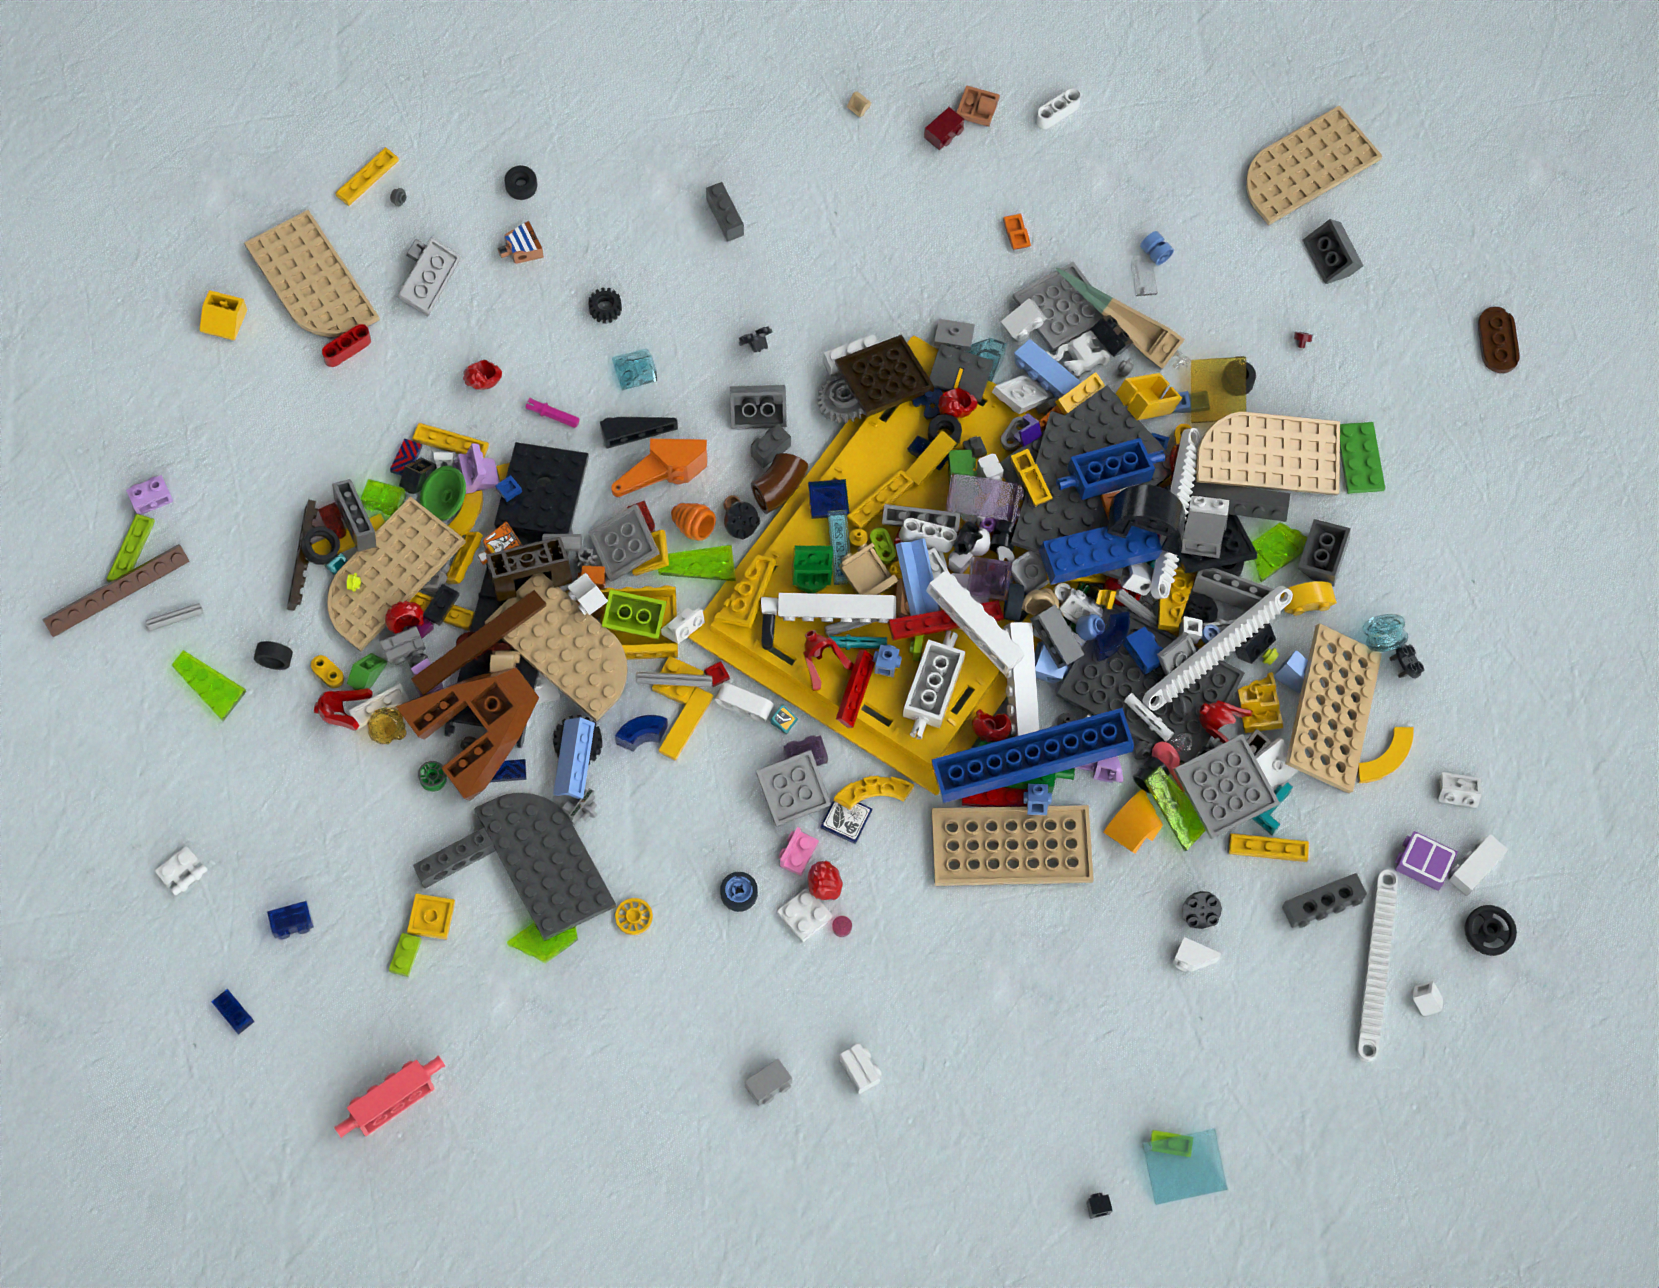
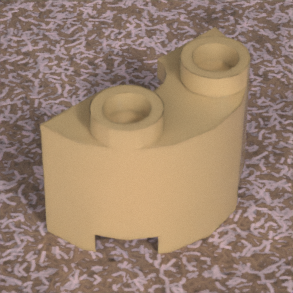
[490,651,520,672]

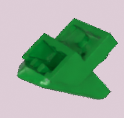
[792,545,834,594]

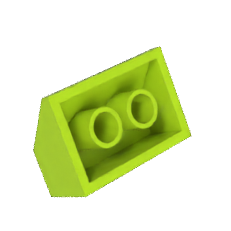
[602,589,667,639]

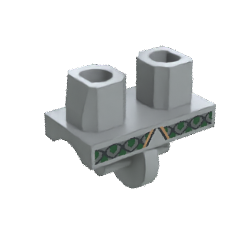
[562,788,597,825]

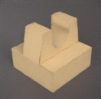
[847,91,872,117]

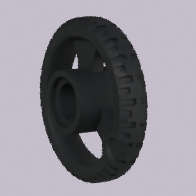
[1464,905,1517,956]

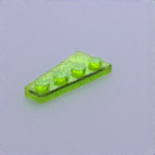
[658,545,736,581]
[172,650,247,722]
[1144,767,1206,851]

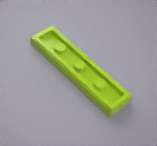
[106,514,155,582]

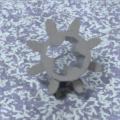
[573,546,597,569]

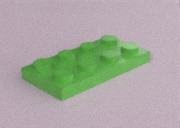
[1340,422,1385,494]

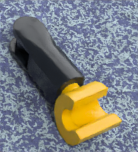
[1083,584,1116,609]

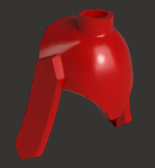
[803,630,854,691]
[314,688,373,731]
[1199,700,1253,744]

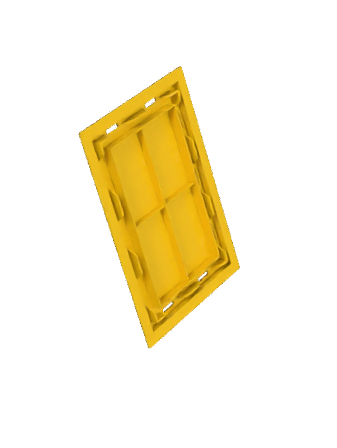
[687,336,1086,795]

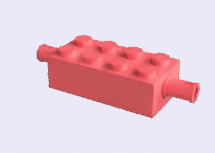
[334,1056,445,1138]

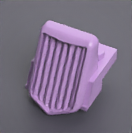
[453,443,499,494]
[1076,756,1124,783]

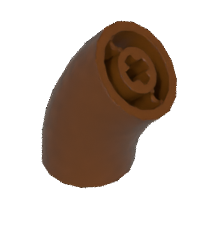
[751,453,809,514]

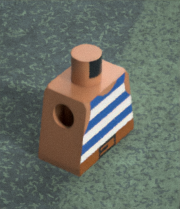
[497,221,544,264]

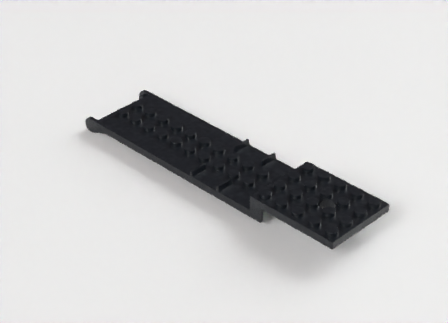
[445,442,589,748]

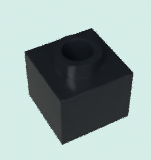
[1086,1193,1113,1219]

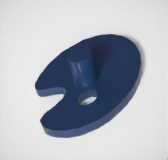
[912,387,943,419]

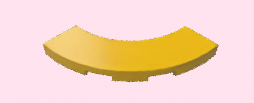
[447,490,483,537]
[1358,727,1414,783]
[834,776,914,810]

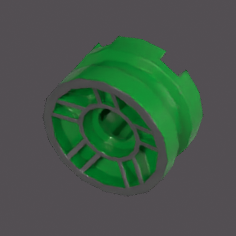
[418,761,447,792]

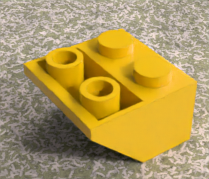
[199,290,247,341]

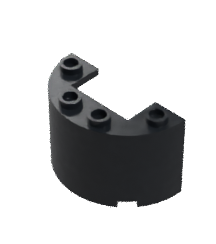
[1107,484,1185,556]

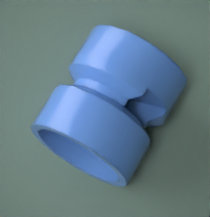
[1140,231,1174,265]

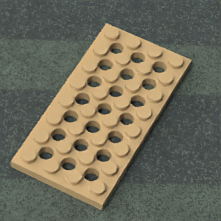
[1285,624,1382,793]
[931,805,1094,886]

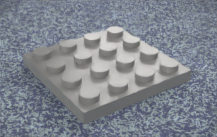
[1013,261,1104,352]
[1173,734,1280,839]

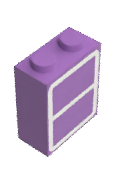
[1395,831,1458,891]

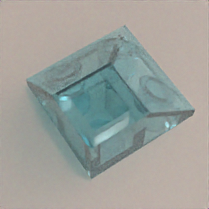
[968,338,1007,382]
[612,348,657,390]

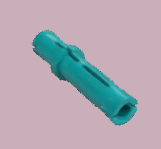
[829,634,887,650]

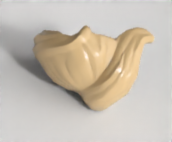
[1022,588,1064,616]

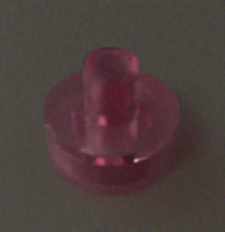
[832,916,852,937]

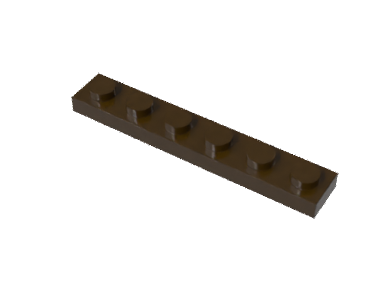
[287,499,318,611]

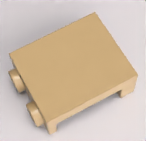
[838,543,898,595]

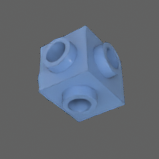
[873,645,902,677]
[1023,784,1052,815]

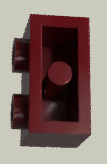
[924,107,965,150]

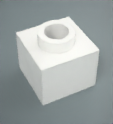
[948,550,973,574]
[1179,616,1202,644]

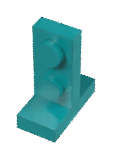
[1252,782,1293,836]

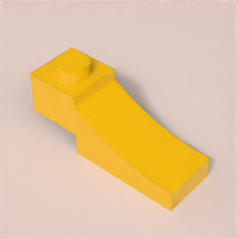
[1010,449,1052,507]

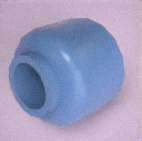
[1076,614,1105,641]

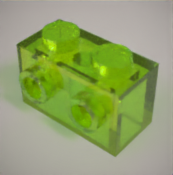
[361,479,406,516]

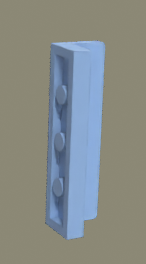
[895,538,941,616]
[553,717,595,799]

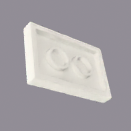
[992,374,1053,414]

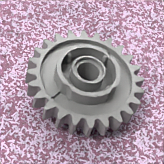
[817,372,865,423]

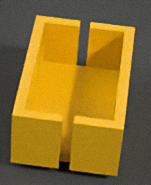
[1115,373,1182,420]

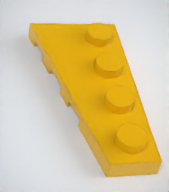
[714,555,776,628]
[1158,567,1198,632]

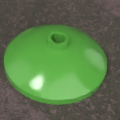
[420,466,466,521]

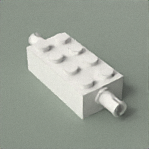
[903,631,965,739]

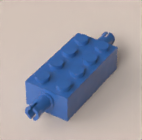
[1056,438,1165,500]

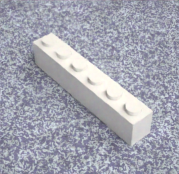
[926,570,1025,675]
[778,593,896,623]
[1003,623,1039,738]

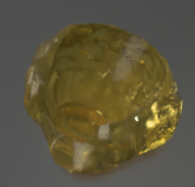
[367,707,407,745]

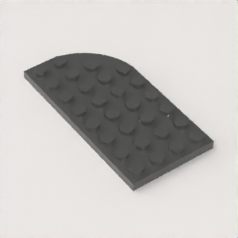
[474,793,616,941]

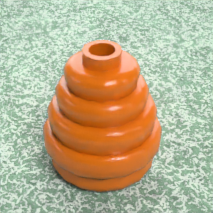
[671,503,716,541]

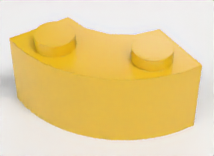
[1281,581,1337,616]

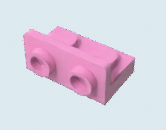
[778,827,819,876]

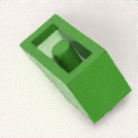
[347,653,388,690]

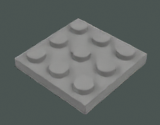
[588,504,660,581]
[755,750,831,826]

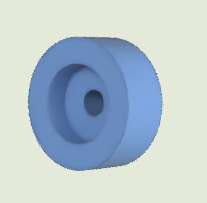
[1201,624,1220,644]

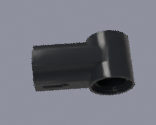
[953,522,980,555]

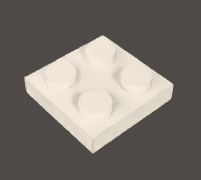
[777,887,833,943]

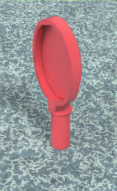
[1152,741,1185,792]

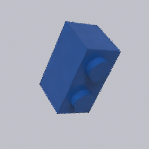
[1123,627,1163,675]

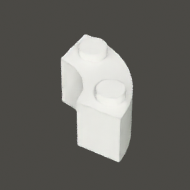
[567,573,608,615]

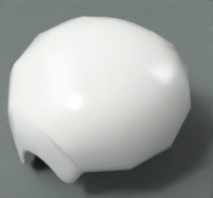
[969,527,990,556]

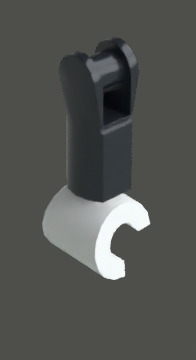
[761,597,779,650]

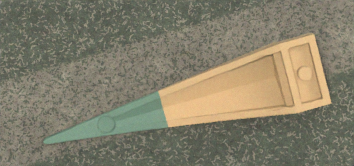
[1056,268,1185,369]

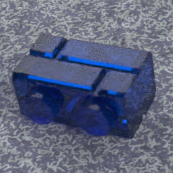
[267,901,314,939]

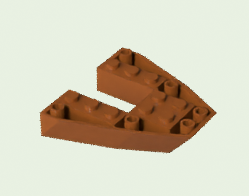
[396,667,539,801]

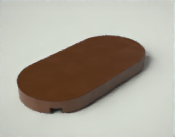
[1478,307,1520,373]

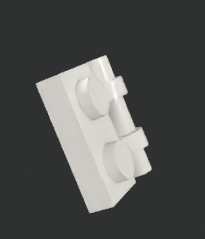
[155,846,207,896]

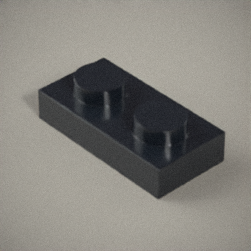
[423,584,460,626]

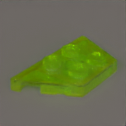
[1252,522,1308,583]
[507,922,578,964]

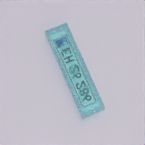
[827,510,850,585]

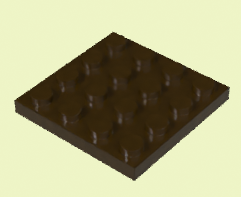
[835,334,934,417]

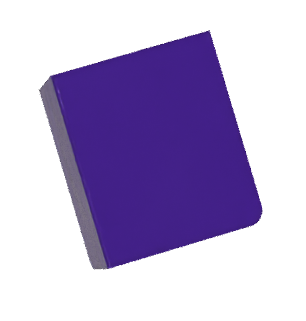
[1013,413,1042,447]

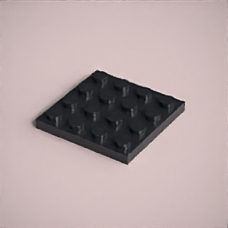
[1177,513,1257,574]

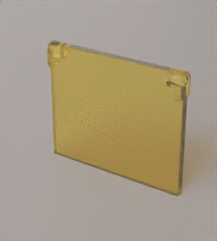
[1191,356,1246,423]

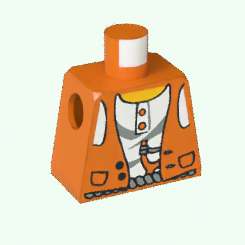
[477,522,522,565]

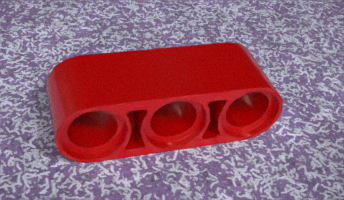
[322,324,371,367]

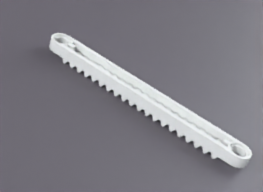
[1150,428,1200,599]
[1143,586,1293,711]
[1356,870,1398,1062]

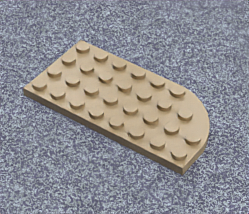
[1246,106,1382,225]
[244,210,380,337]
[1196,412,1340,495]
[327,496,466,652]
[485,573,628,722]

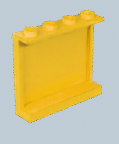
[600,585,678,660]

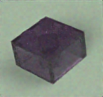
[967,556,1013,602]

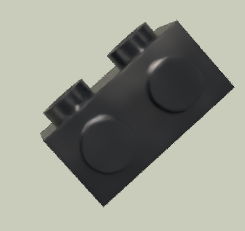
[1090,315,1134,357]
[1235,623,1276,664]

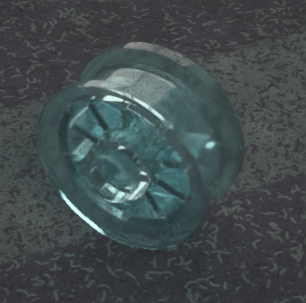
[1363,614,1408,652]

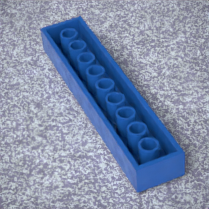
[932,708,1134,803]

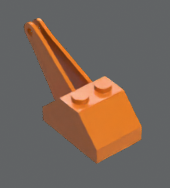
[611,438,707,497]

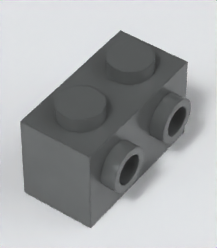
[751,424,791,468]

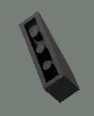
[599,417,678,449]

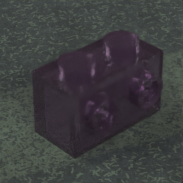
[783,735,828,766]

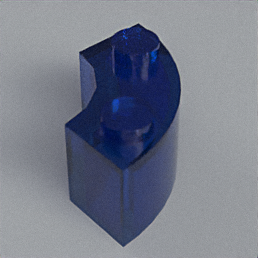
[1093,612,1130,662]
[615,715,668,752]

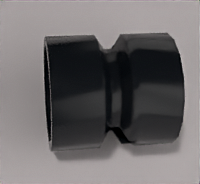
[990,520,1016,553]
[1133,757,1170,794]

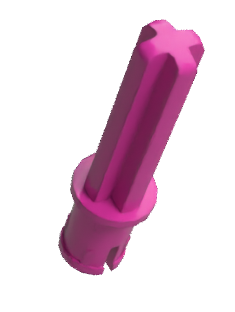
[526,398,580,428]

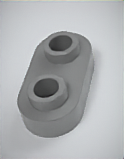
[1001,417,1025,451]

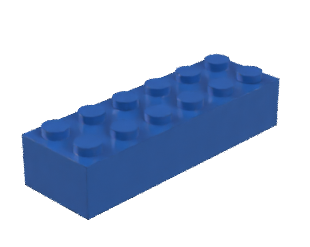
[1039,526,1163,585]

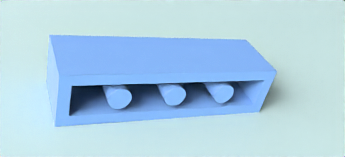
[1014,339,1081,398]

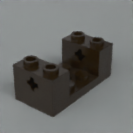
[486,536,573,601]

